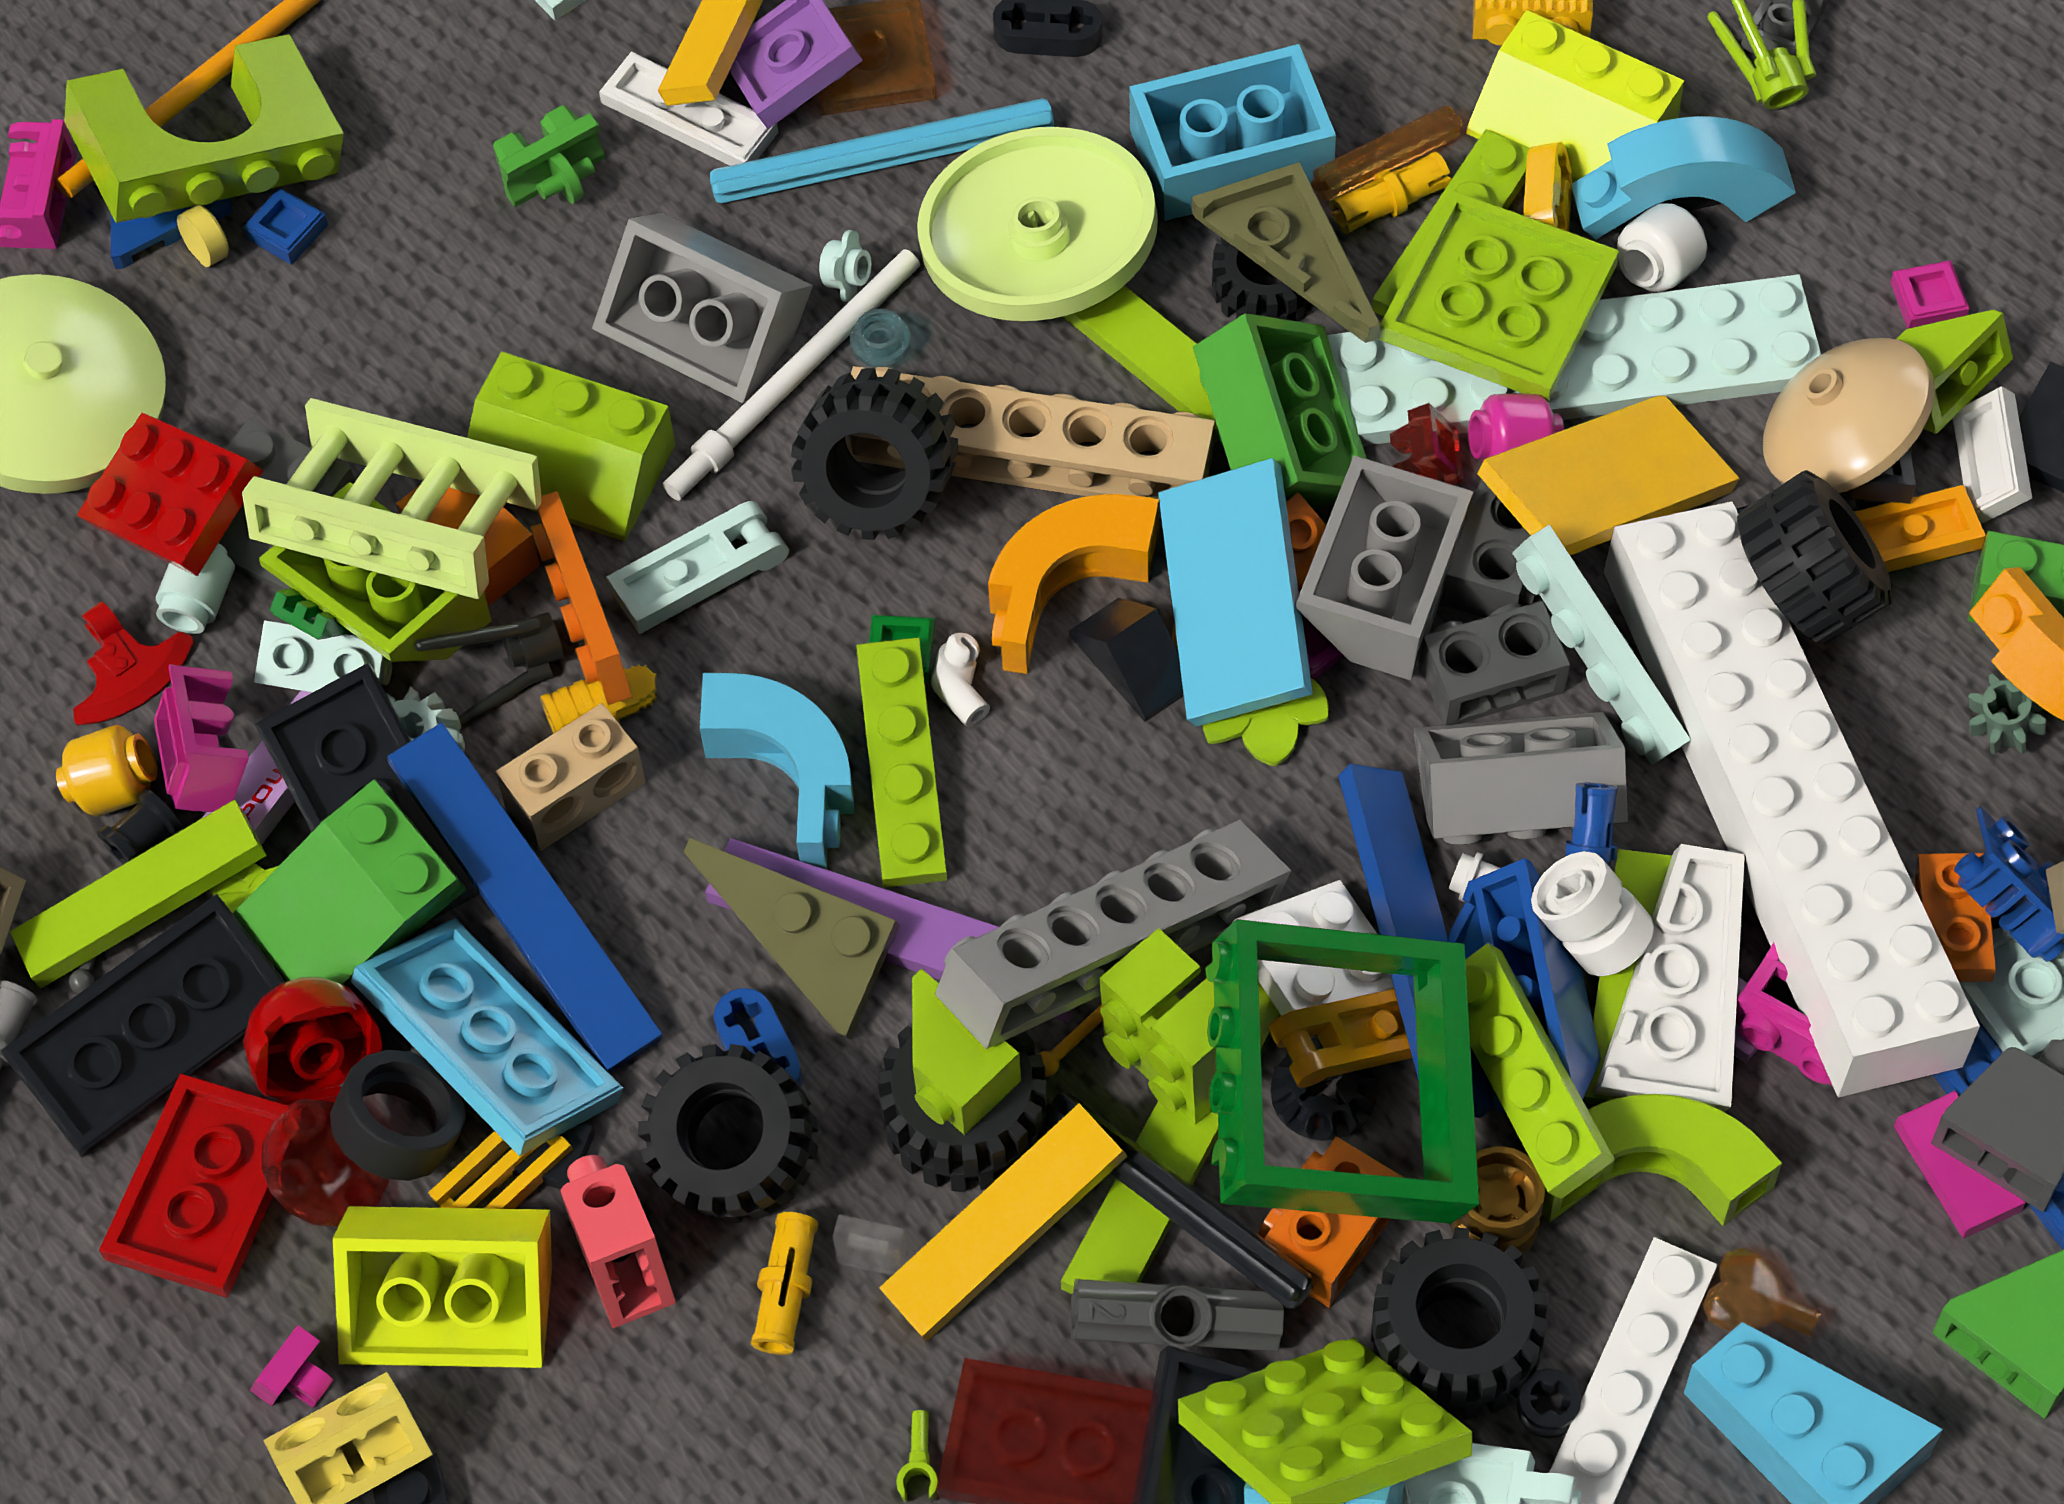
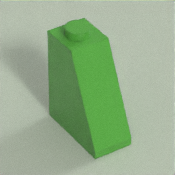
[1932,1250,2064,1419]

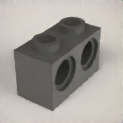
[1443,479,1538,617]
[1419,601,1570,725]

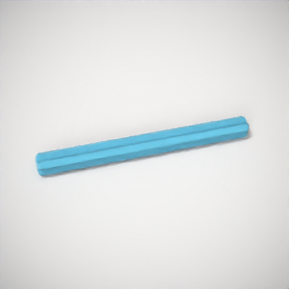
[710,98,1054,204]

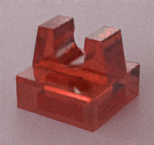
[1389,403,1463,485]

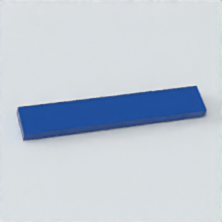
[387,722,662,1074]
[1338,763,1494,1118]

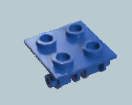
[1954,806,2064,962]

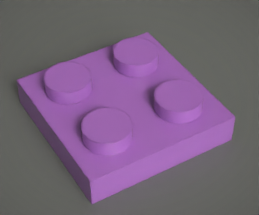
[729,0,863,129]

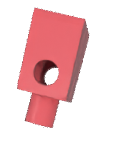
[560,1155,676,1328]

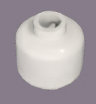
[1617,203,1707,292]

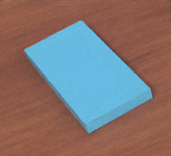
[1158,458,1313,727]
[351,918,623,1156]

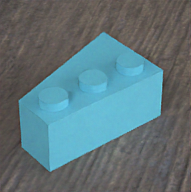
[1684,1322,1943,1504]

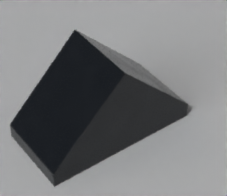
[1069,598,1184,722]

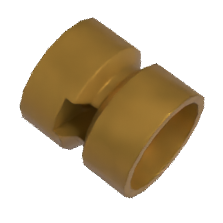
[1451,1146,1545,1254]

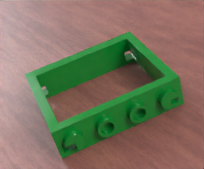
[1205,919,1479,1224]

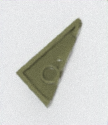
[1192,162,1380,343]
[683,838,900,1040]

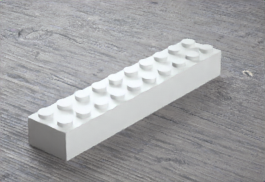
[1604,501,1980,1097]

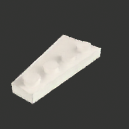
[1593,844,1745,1112]

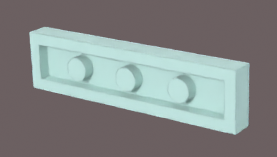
[1512,524,1691,765]

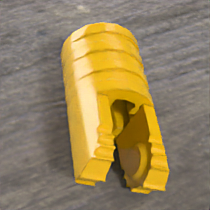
[540,664,656,734]

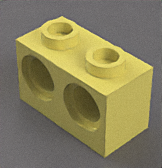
[263,1372,433,1504]

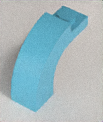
[1571,116,1796,240]
[700,673,855,870]

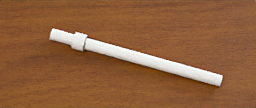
[662,249,920,501]

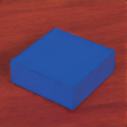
[242,187,329,265]

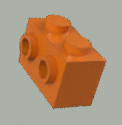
[1258,1136,1404,1308]

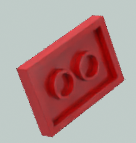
[77,412,263,576]
[99,1074,306,1298]

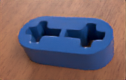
[714,988,803,1103]

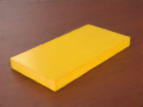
[1477,396,1740,556]

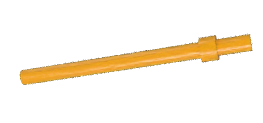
[56,0,321,198]

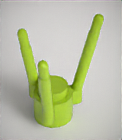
[1707,0,1816,110]

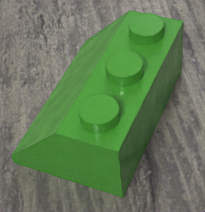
[1193,313,1367,510]

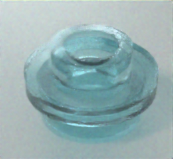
[850,309,911,367]

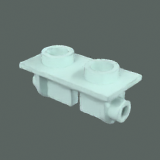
[254,620,392,692]

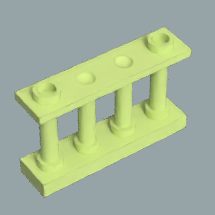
[242,398,542,599]

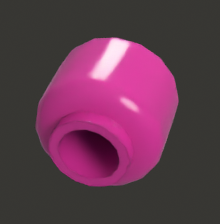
[1468,393,1564,463]

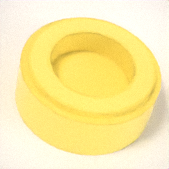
[177,205,229,267]

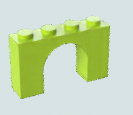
[64,34,344,223]

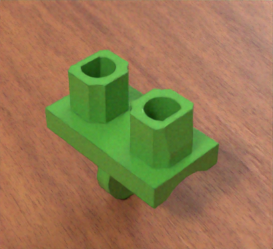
[493,105,605,207]

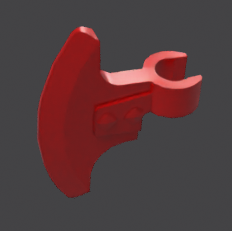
[73,601,194,725]

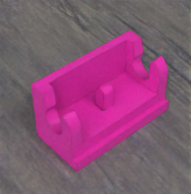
[0,119,77,249]

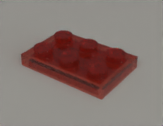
[937,1358,1153,1504]

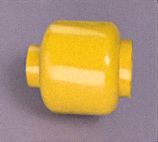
[56,725,157,817]

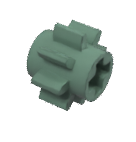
[1968,674,2046,755]

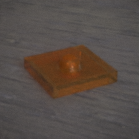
[818,0,937,116]

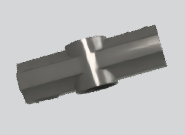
[1070,1279,1284,1352]

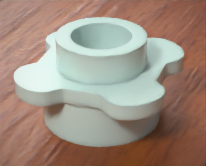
[819,230,872,302]

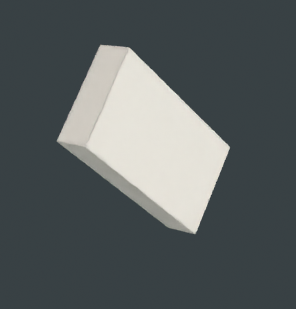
[1953,386,2032,523]

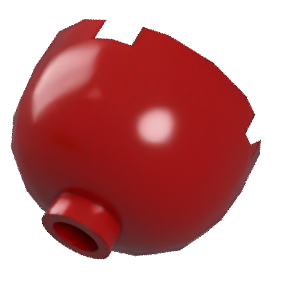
[243,977,382,1110]

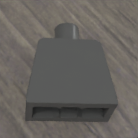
[1931,1039,2064,1212]

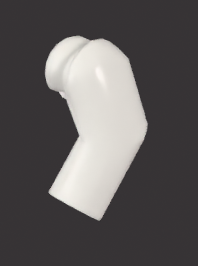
[931,633,990,727]

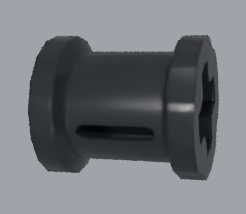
[97,789,184,865]

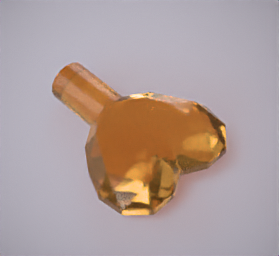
[1702,1247,1821,1337]

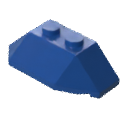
[1448,858,1601,1116]

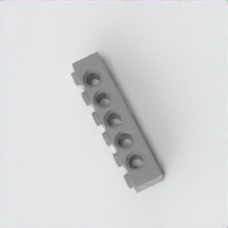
[935,820,1291,1049]

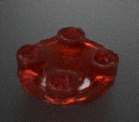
[262,1098,389,1227]

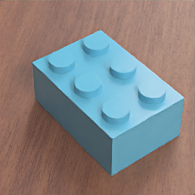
[1129,44,1336,221]

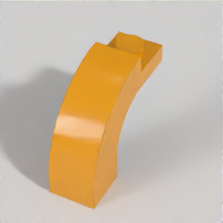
[988,494,1159,674]
[1969,567,2064,721]

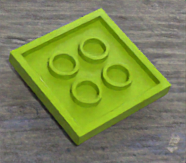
[1378,190,1619,403]
[1178,1337,1472,1504]

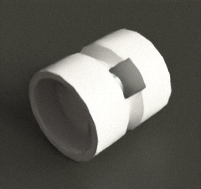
[1531,851,1654,976]

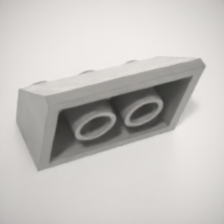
[592,213,813,403]
[1296,455,1474,680]
[1414,712,1628,844]

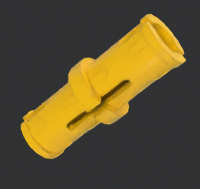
[1330,152,1451,234]
[751,1212,818,1355]

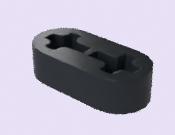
[993,0,1102,57]

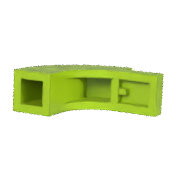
[1541,1094,1782,1226]

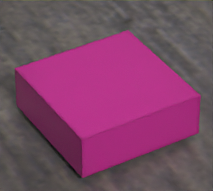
[1890,260,1969,329]

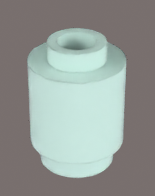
[156,543,235,634]

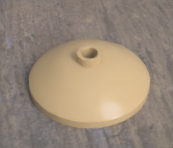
[1763,338,1935,493]

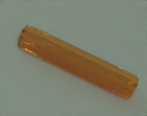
[1311,105,1463,201]

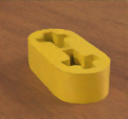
[1524,142,1572,232]

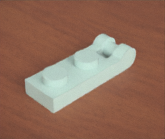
[606,501,789,634]

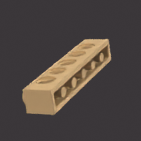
[845,366,1215,508]

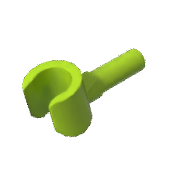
[896,1410,940,1503]

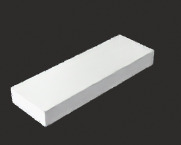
[599,52,778,166]

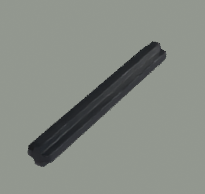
[1045,1092,1313,1309]

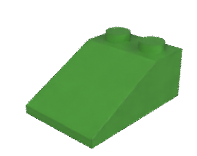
[233,780,467,987]

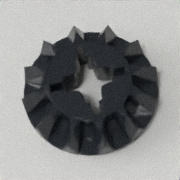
[1270,1037,1377,1141]

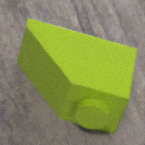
[1896,310,2013,434]
[912,968,1021,1135]

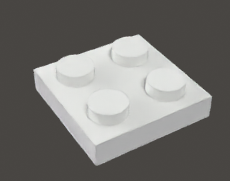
[1232,880,1394,1016]

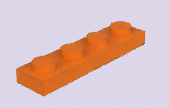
[530,491,632,705]

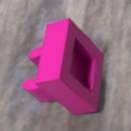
[249,1325,333,1408]

